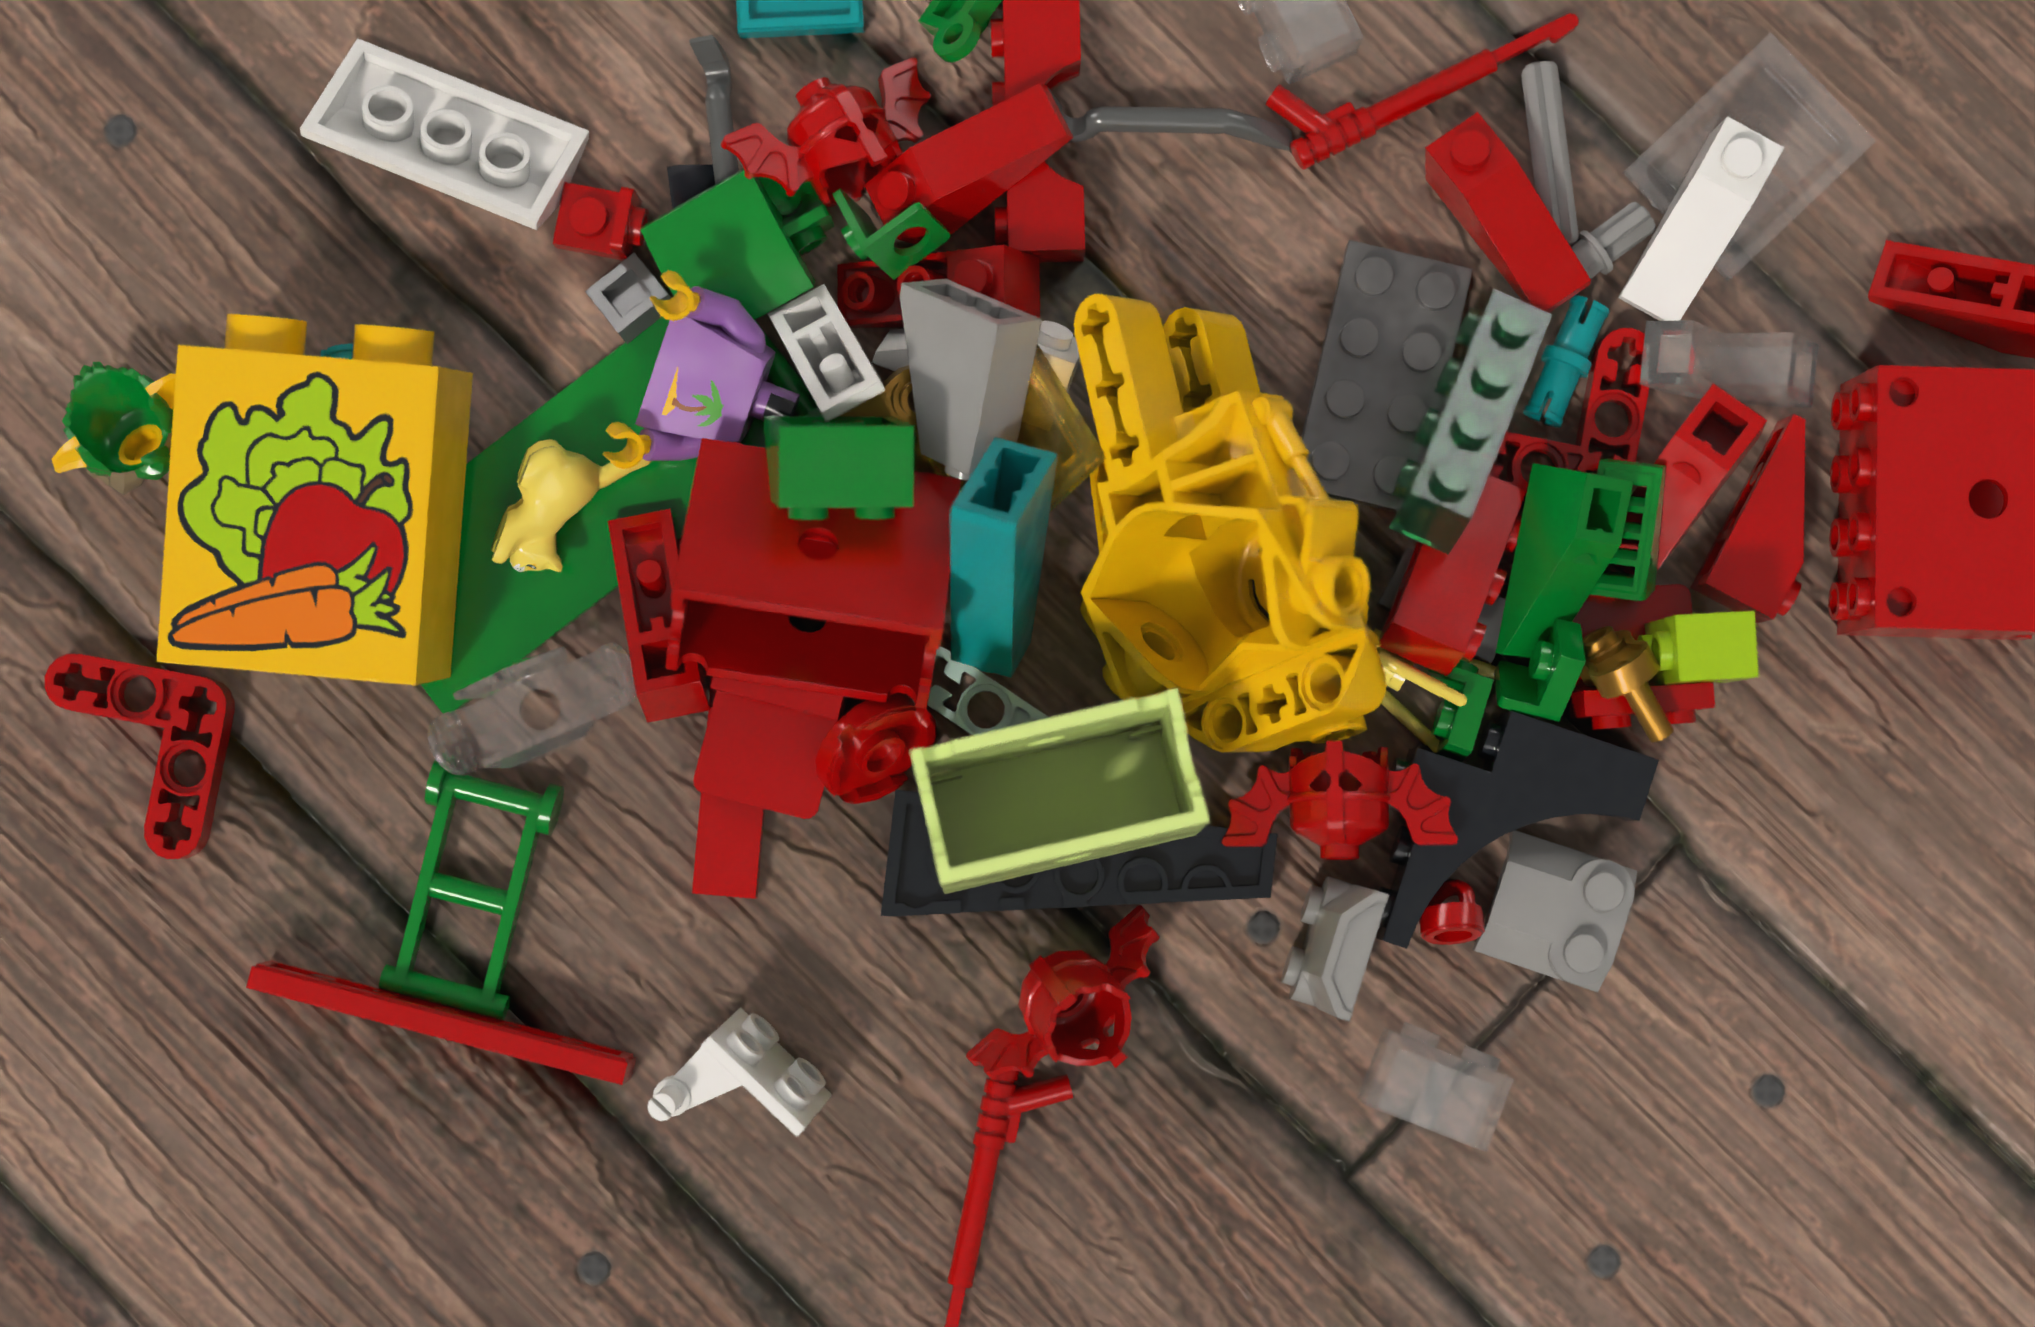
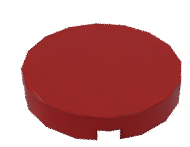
[815,693,937,804]

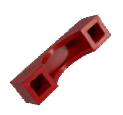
[991,0,1085,262]

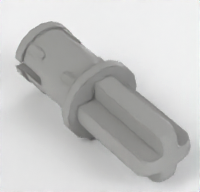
[1571,202,1656,279]

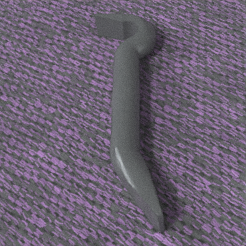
[689,35,739,184]
[1048,87,1292,151]

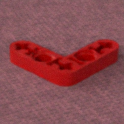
[1445,328,1655,498]
[45,654,235,859]

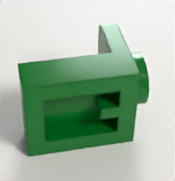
[758,177,834,256]
[1494,618,1586,722]
[1423,660,1494,762]

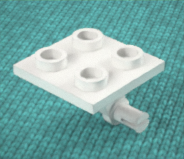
[648,1007,832,1137]

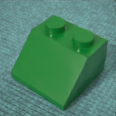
[764,416,914,520]

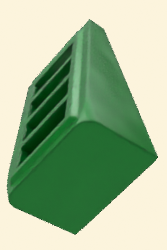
[1590,459,1666,601]

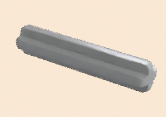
[1521,61,1579,246]

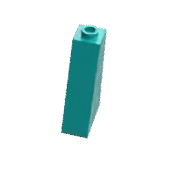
[950,437,1058,678]

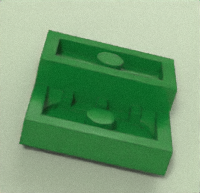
[640,168,815,320]

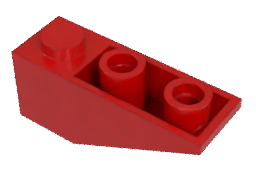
[837,245,1040,328]
[1612,383,1767,574]

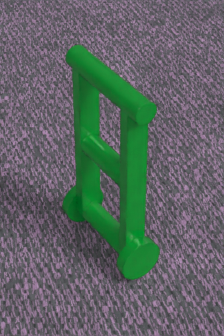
[379,755,564,1021]

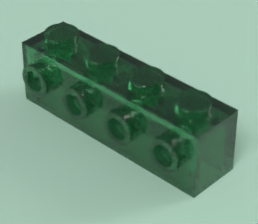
[1389,289,1553,555]

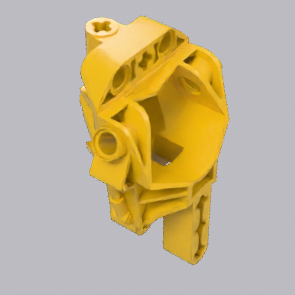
[1074,293,1387,753]

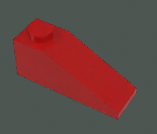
[864,83,1074,244]
[1425,112,1591,320]
[1868,240,2035,359]
[1690,414,1806,623]
[608,509,710,723]

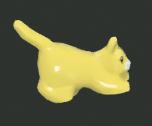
[491,439,652,572]

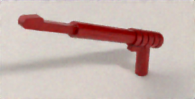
[1265,13,1579,170]
[944,1070,1074,1327]

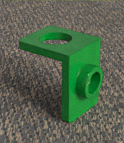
[832,188,950,280]

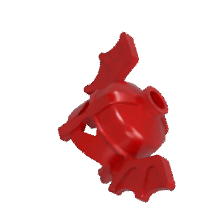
[720,57,931,207]
[1222,741,1459,860]
[966,905,1160,1081]

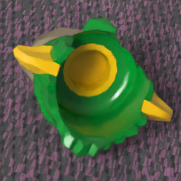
[51,361,176,495]

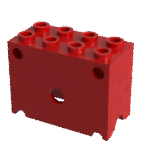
[1828,365,2035,640]
[665,438,961,709]

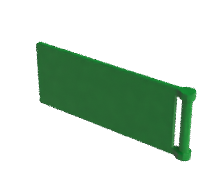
[420,317,823,715]

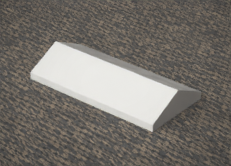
[300,38,589,230]

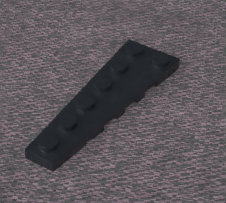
[881,789,1278,917]

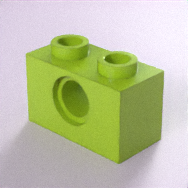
[1638,611,1759,686]

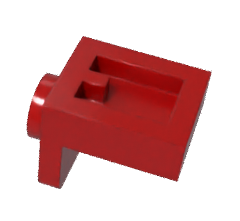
[552,182,649,261]

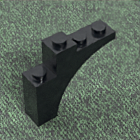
[1375,711,1659,949]

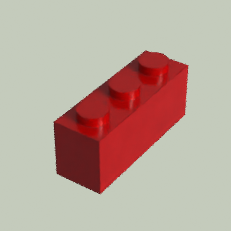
[1379,460,1526,676]

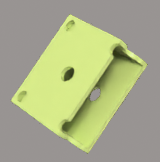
[910,688,1210,894]

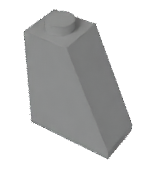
[900,279,1042,480]

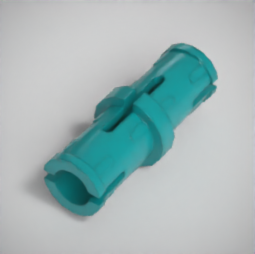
[1522,295,1610,428]

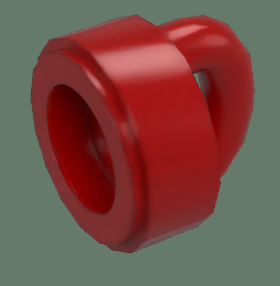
[1419,879,1485,945]

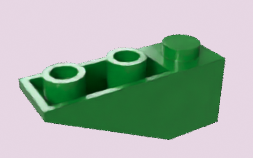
[1495,463,1634,658]

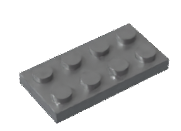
[1301,240,1473,516]

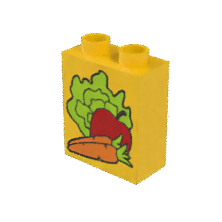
[157,314,473,685]

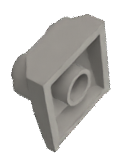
[1472,830,1637,992]
[1281,876,1389,1022]

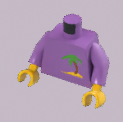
[602,271,800,469]

